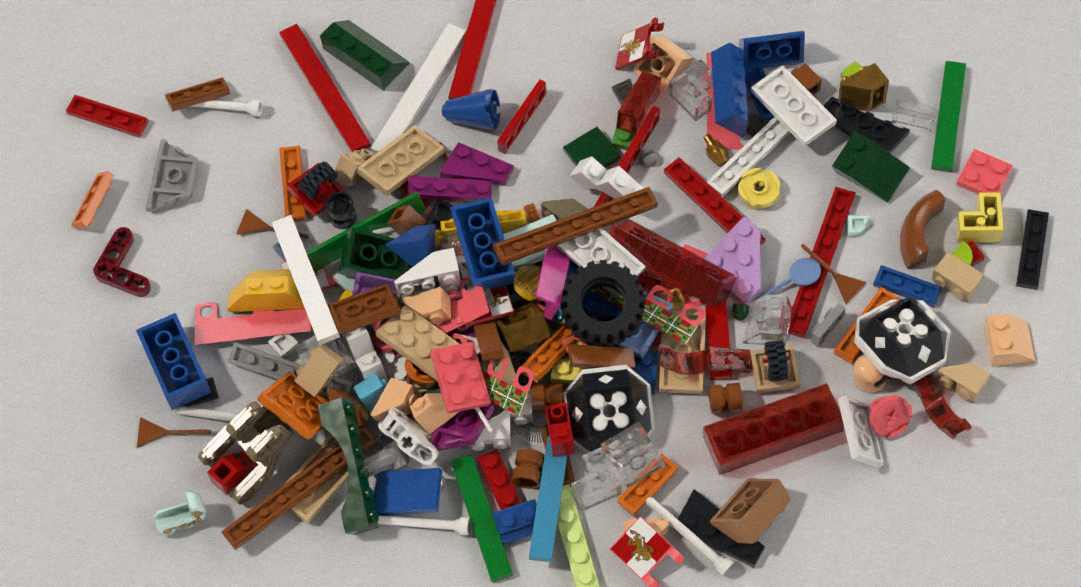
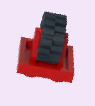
[286,161,346,217]

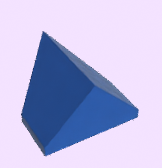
[385,224,435,267]

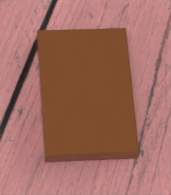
[328,283,401,335]

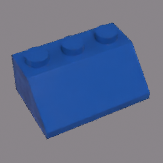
[739,31,805,69]

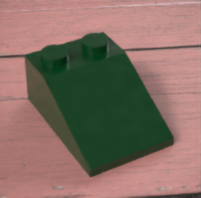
[832,131,910,203]
[338,227,409,280]

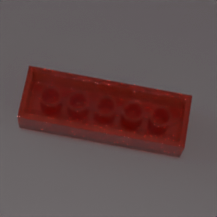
[608,219,738,307]
[703,383,844,475]

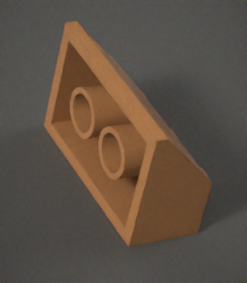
[710,478,791,544]

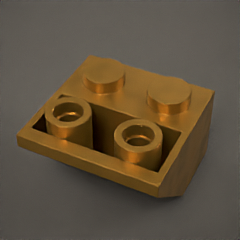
[838,63,889,112]

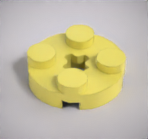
[738,168,780,210]

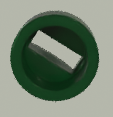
[732,303,750,321]

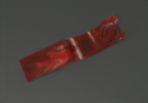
[658,344,753,375]
[910,373,972,440]

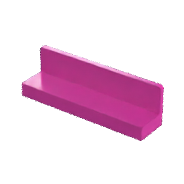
[535,246,570,320]

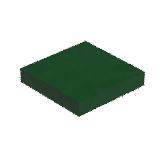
[563,126,621,168]

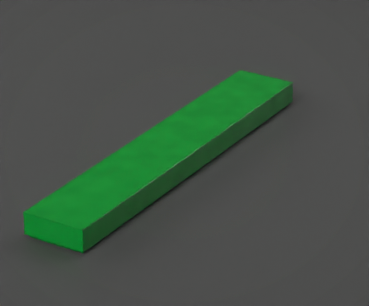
[931,61,966,172]
[306,191,426,271]
[451,454,513,582]

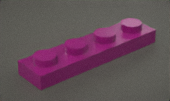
[408,176,492,202]

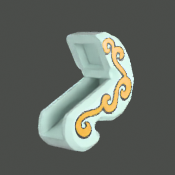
[153,491,206,536]

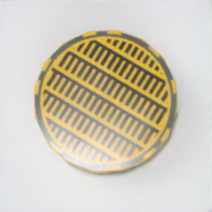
[513,264,542,302]

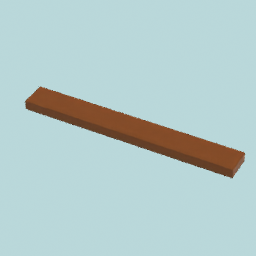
[493,187,658,266]
[221,426,378,551]

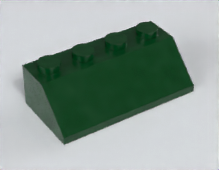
[320,20,409,90]

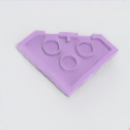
[701,216,762,305]

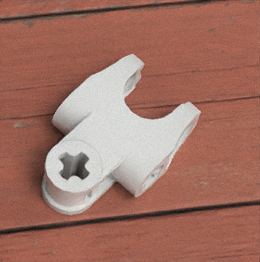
[378,407,439,465]

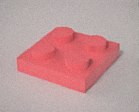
[956,149,1013,195]

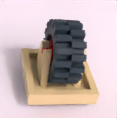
[750,340,801,393]

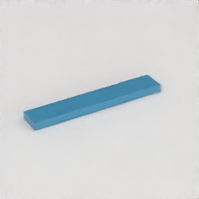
[529,436,568,563]

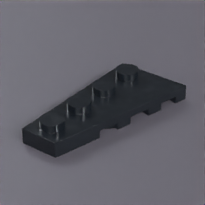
[823,97,910,153]
[674,489,765,568]

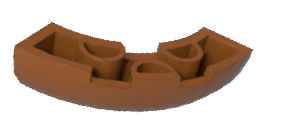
[900,190,946,269]

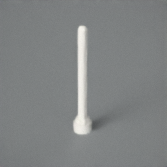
[166,100,262,117]
[176,406,238,422]
[646,497,734,576]
[377,515,470,535]

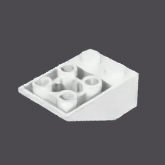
[394,248,461,304]

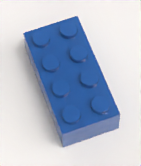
[136,313,212,410]

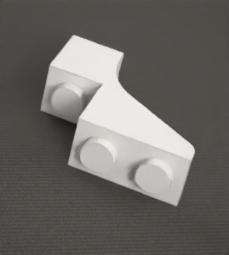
[570,157,644,199]
[342,326,389,382]
[467,389,533,451]

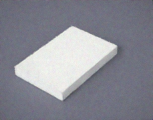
[838,396,884,468]

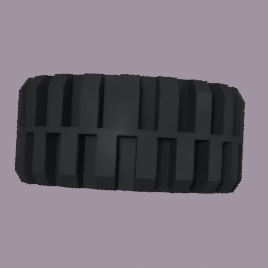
[561,260,645,347]

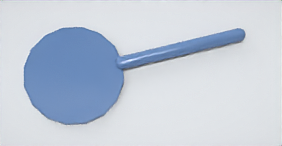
[756,258,821,301]

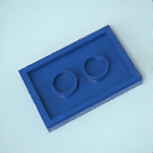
[374,468,442,516]

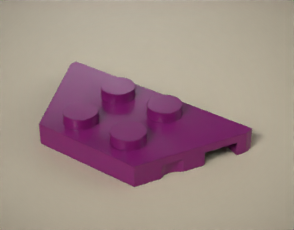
[428,403,495,452]

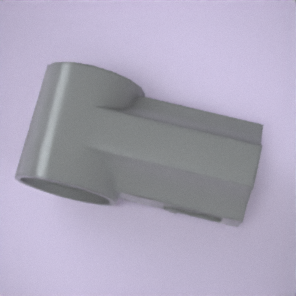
[364,441,410,477]

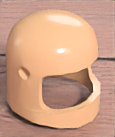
[853,354,887,393]

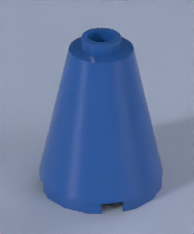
[442,89,500,130]

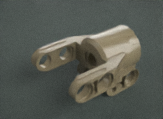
[198,401,294,505]

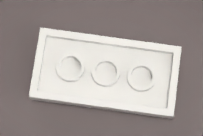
[751,65,837,147]
[556,211,646,299]

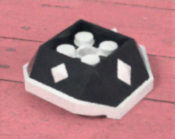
[854,297,951,384]
[563,365,655,458]

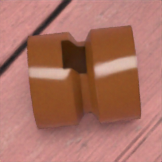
[531,383,563,412]
[708,383,743,414]
[512,449,544,489]

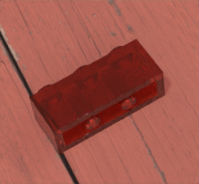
[616,71,661,135]

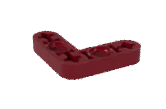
[93,227,151,297]

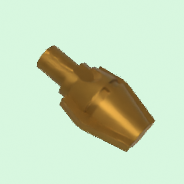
[703,134,730,167]

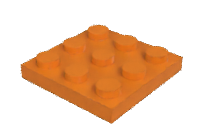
[257,371,329,440]

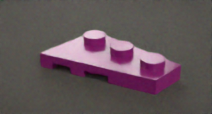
[439,142,514,185]

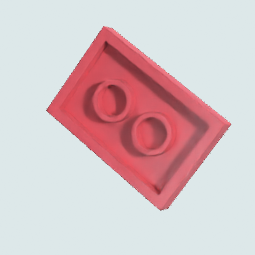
[430,342,491,414]

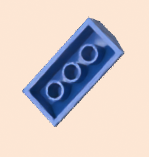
[711,42,748,137]
[450,197,515,289]

